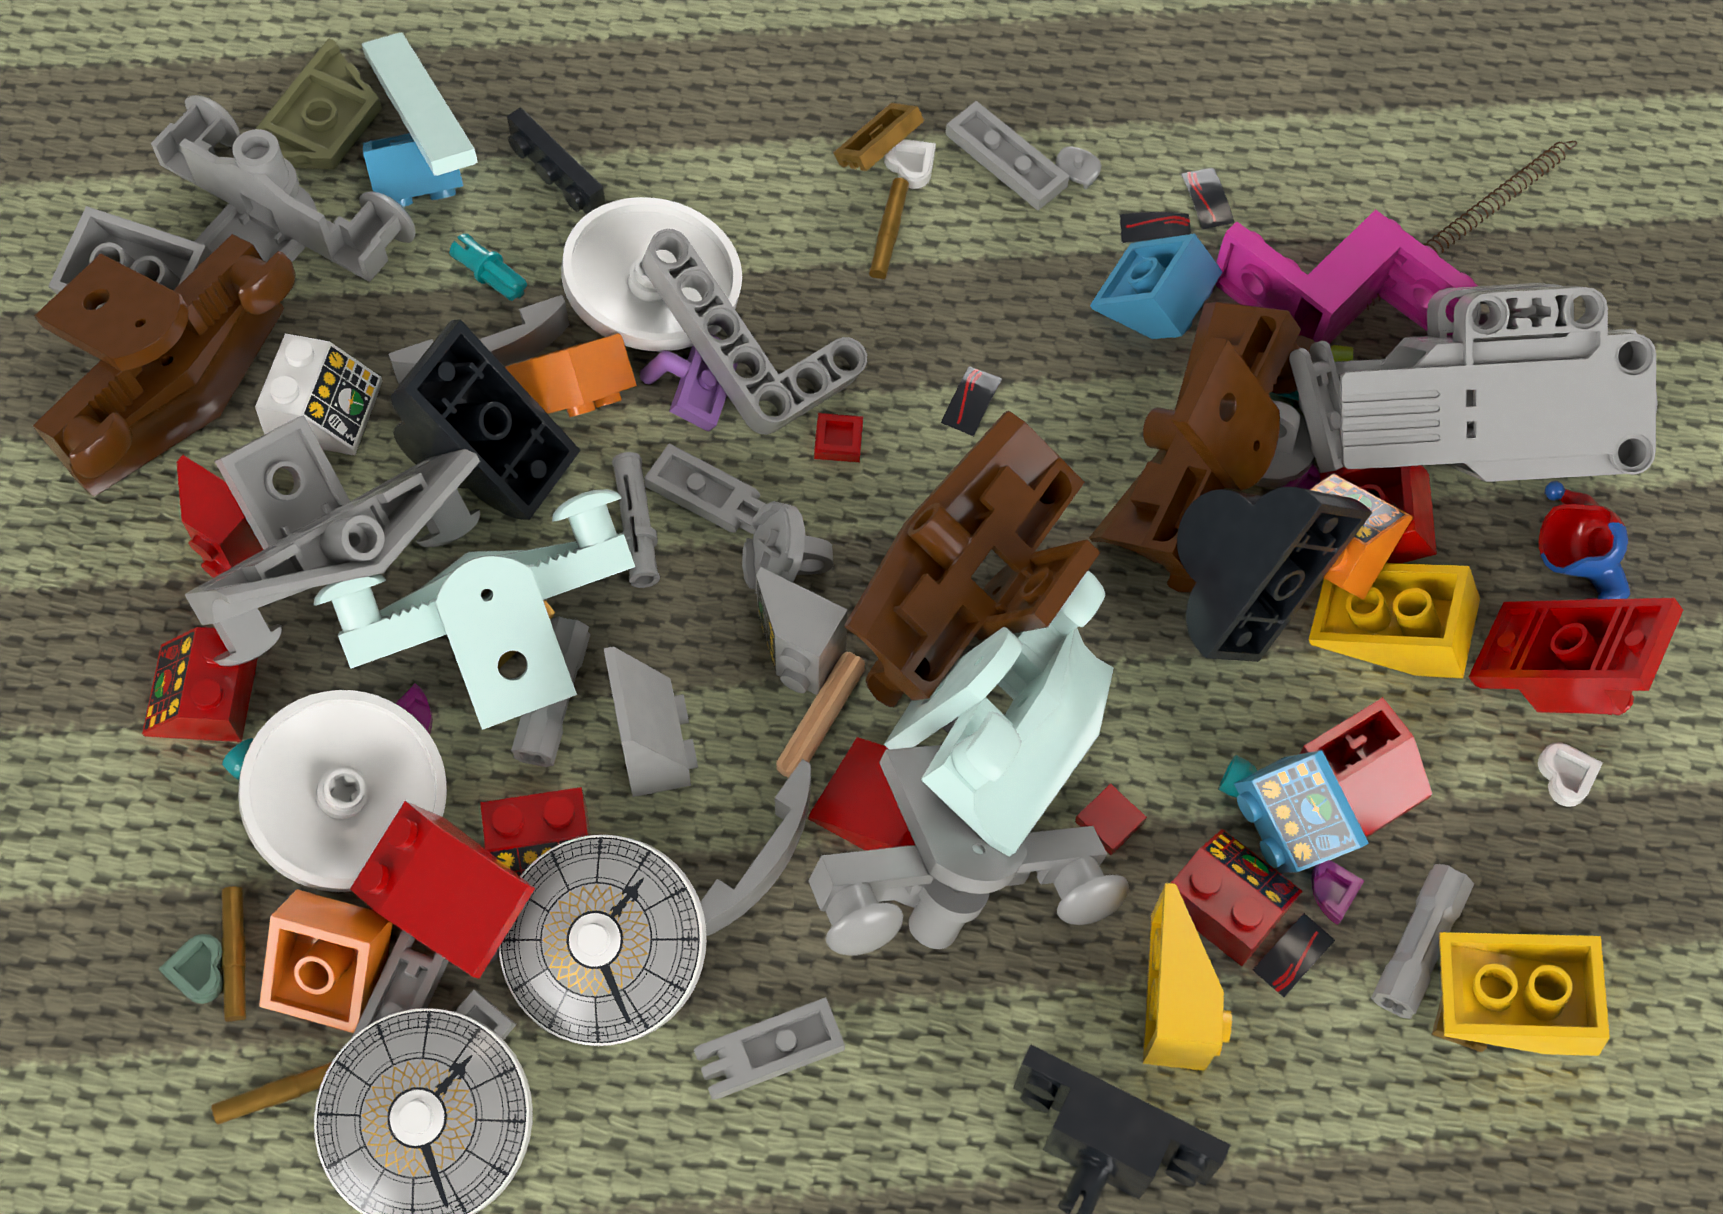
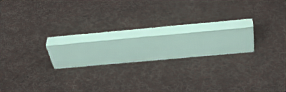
[362,32,478,176]

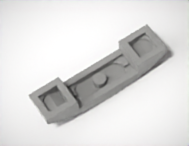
[389,295,569,384]
[700,759,811,937]

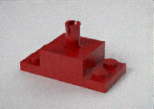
[1468,598,1683,716]

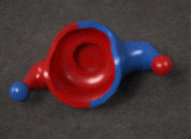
[1538,481,1630,600]

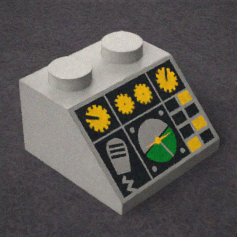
[756,567,848,695]

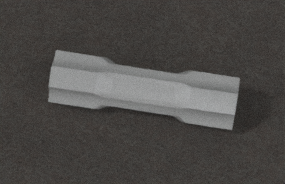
[511,616,591,767]
[1371,864,1474,1019]

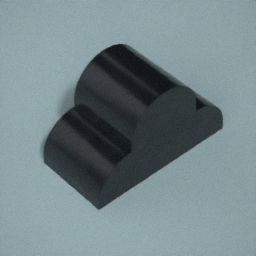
[391,319,581,520]
[1177,487,1373,662]

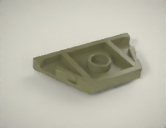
[256,38,382,169]

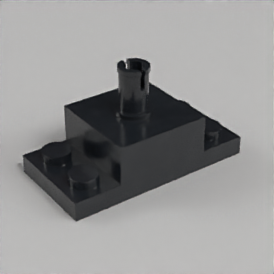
[1013,1045,1231,1214]

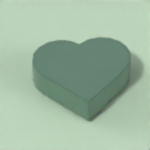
[158,934,224,1004]

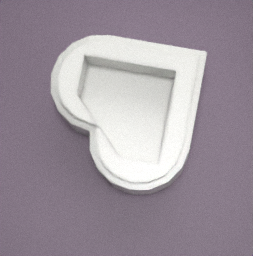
[884,139,936,189]
[1538,742,1603,807]

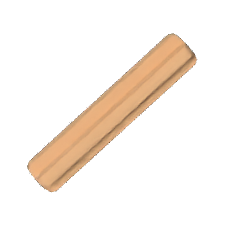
[776,652,865,778]

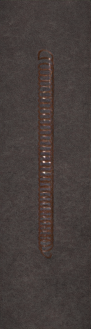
[1367,140,1577,310]

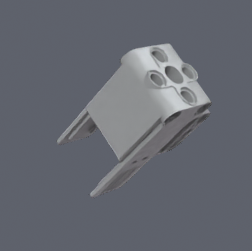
[1334,283,1658,482]

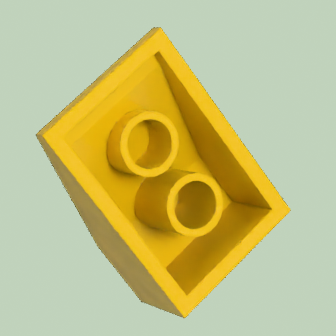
[1308,563,1480,679]
[1143,883,1232,1071]
[1439,932,1610,1056]

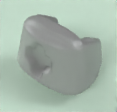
[1055,147,1101,189]

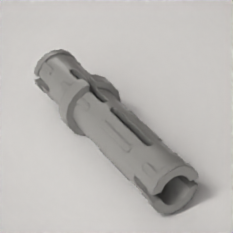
[612,452,660,588]

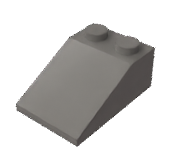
[604,647,698,797]

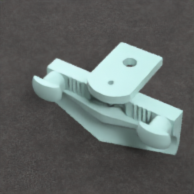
[314,489,635,730]
[884,571,1114,856]

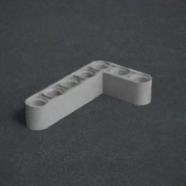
[642,229,867,435]

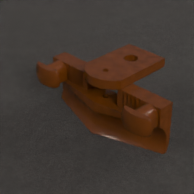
[33,234,296,497]
[1089,302,1315,593]
[844,411,1100,707]

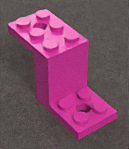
[1215,209,1478,344]

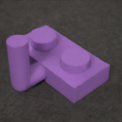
[640,334,738,432]

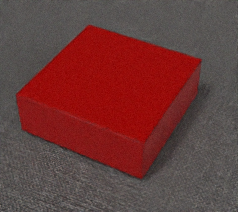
[814,413,864,463]
[1075,783,1147,855]

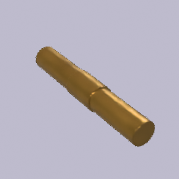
[869,178,909,280]
[222,886,246,1022]
[211,1062,332,1125]

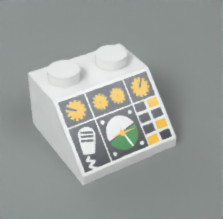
[255,333,382,456]

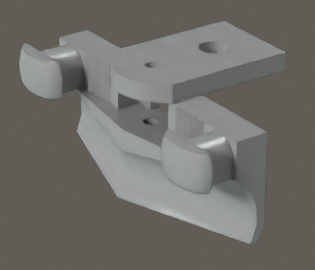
[184,415,480,666]

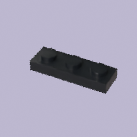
[507,107,606,214]

